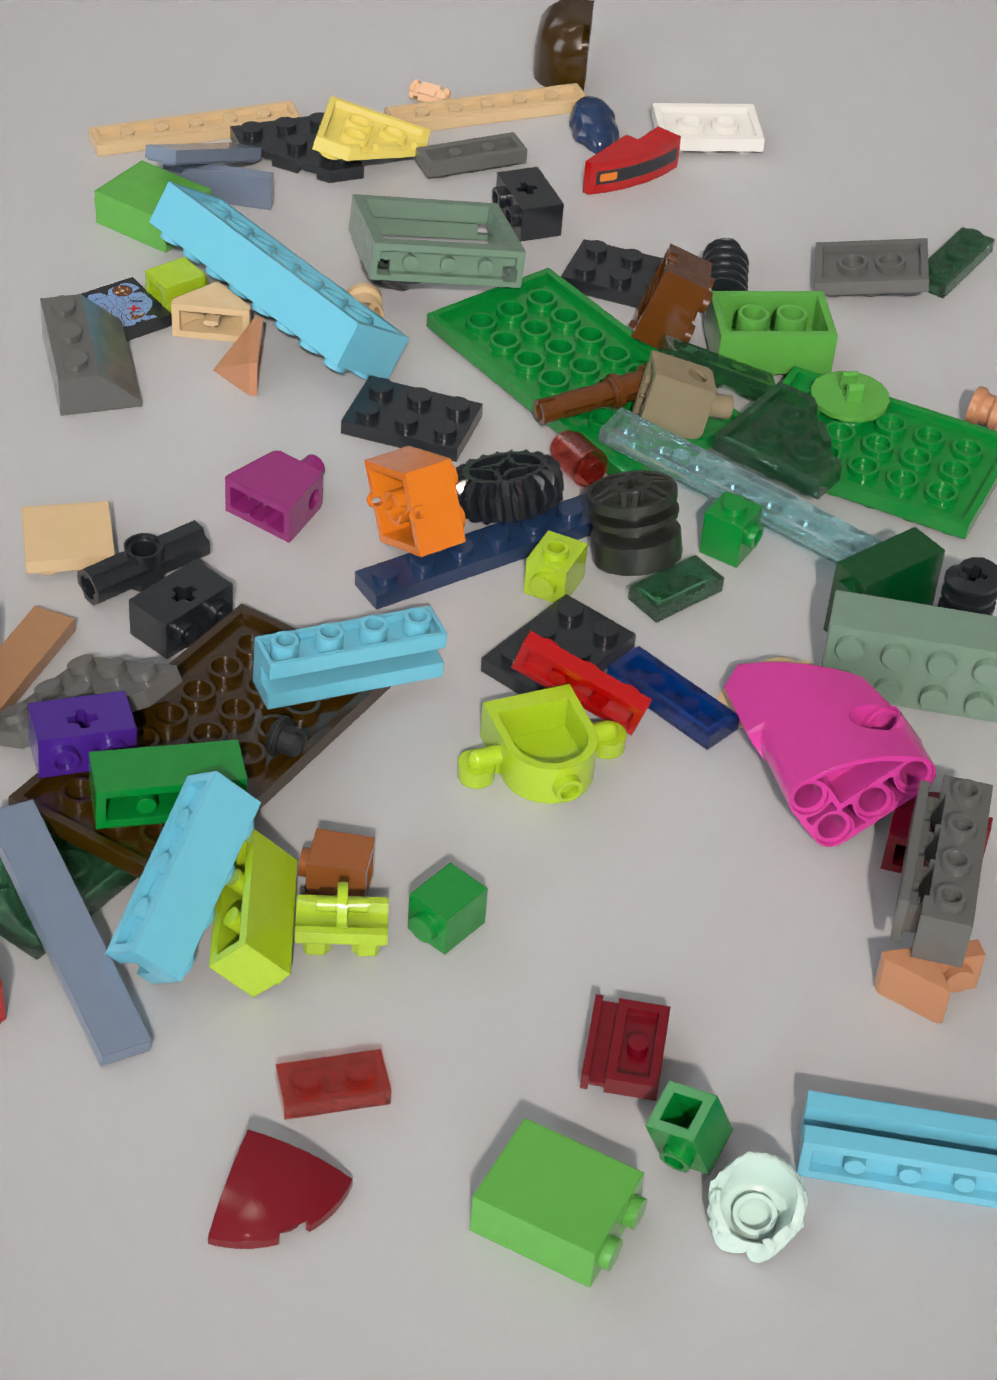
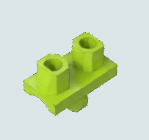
[295,882,389,956]

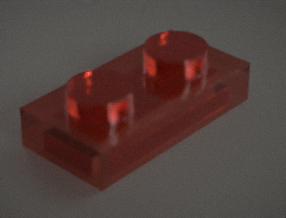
[275,1049,392,1120]

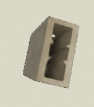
[631,350,734,439]

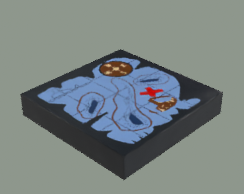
[81,277,172,341]

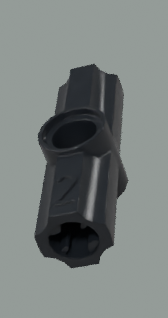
[77,520,210,606]

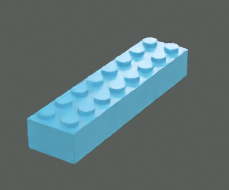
[149,181,410,380]

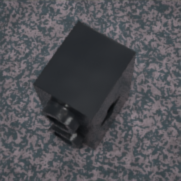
[492,166,564,242]
[128,559,233,660]

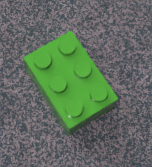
[704,291,838,376]

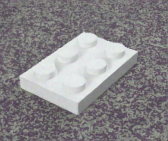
[651,103,765,154]

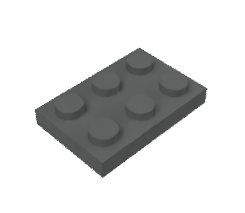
[815,238,929,297]

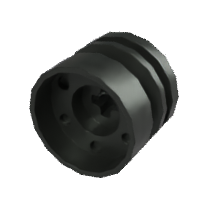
[586,470,683,576]

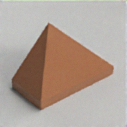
[213,317,264,396]

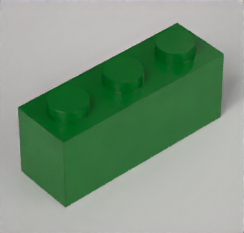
[89,740,248,829]

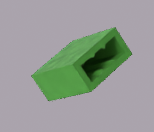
[94,160,212,253]
[470,1118,647,1288]

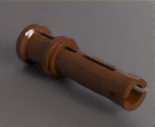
[534,364,647,425]

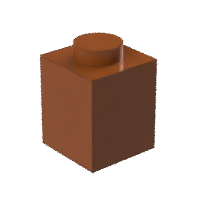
[298,828,375,897]

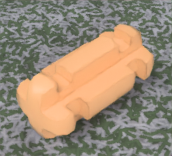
[409,79,451,102]

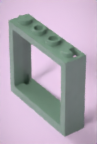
[348,194,526,288]

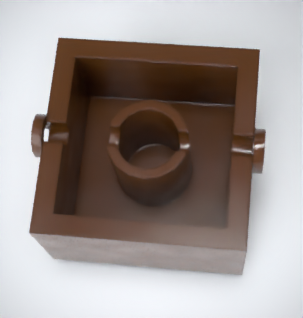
[629,243,715,356]

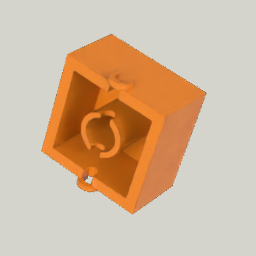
[364,446,466,557]

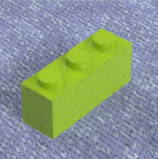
[209,829,297,998]

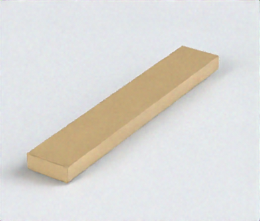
[384,83,586,131]
[88,100,301,157]

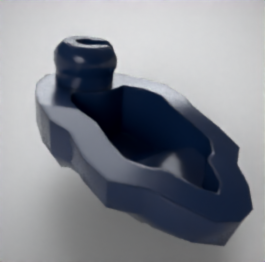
[569,96,620,154]

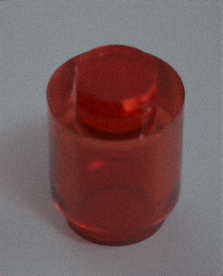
[550,430,608,487]

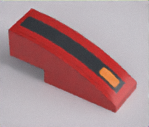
[582,126,681,195]

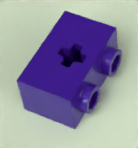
[27,691,137,778]

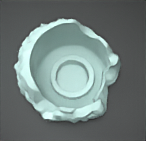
[707,1151,808,1263]

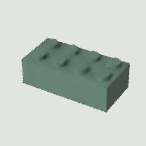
[821,590,997,723]

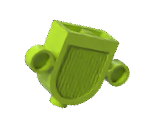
[457,684,627,804]

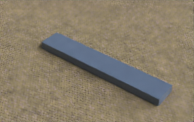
[0,799,152,1067]

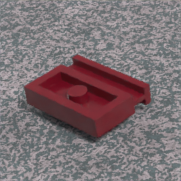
[580,994,671,1101]

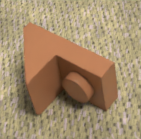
[874,939,986,1023]

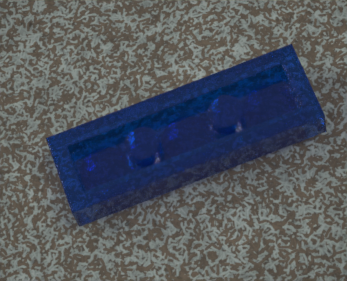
[607,646,740,750]

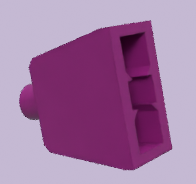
[225,451,325,543]

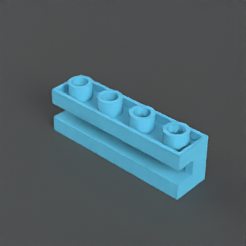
[253,606,447,709]
[105,771,261,984]
[796,1090,997,1208]

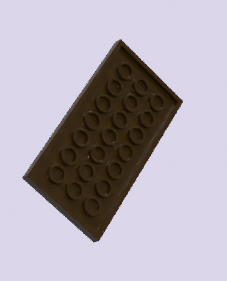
[9,603,391,879]

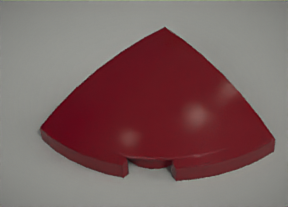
[208,1130,353,1249]

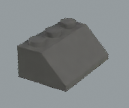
[40,294,142,416]

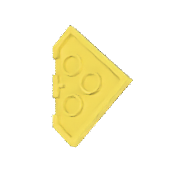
[313,96,431,161]

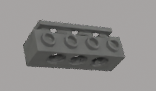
[890,775,993,968]

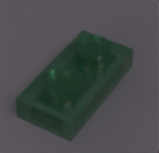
[628,555,724,623]

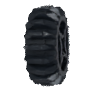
[456,449,564,525]

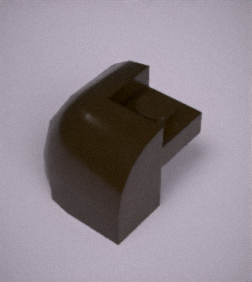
[533,0,594,92]

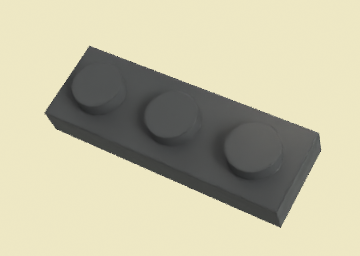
[415,132,528,178]

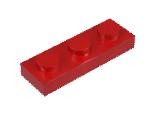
[511,631,652,736]

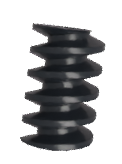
[702,237,749,291]
[937,557,997,616]

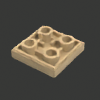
[21,501,115,575]

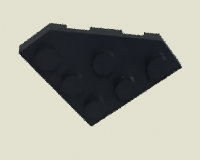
[230,112,364,183]

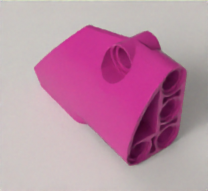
[724,662,936,847]

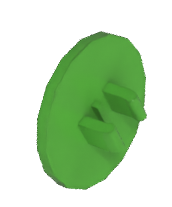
[810,371,890,423]

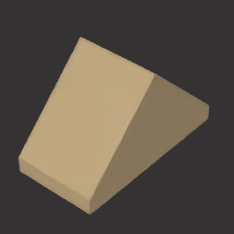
[171,281,251,342]

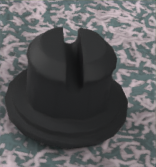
[266,716,307,758]

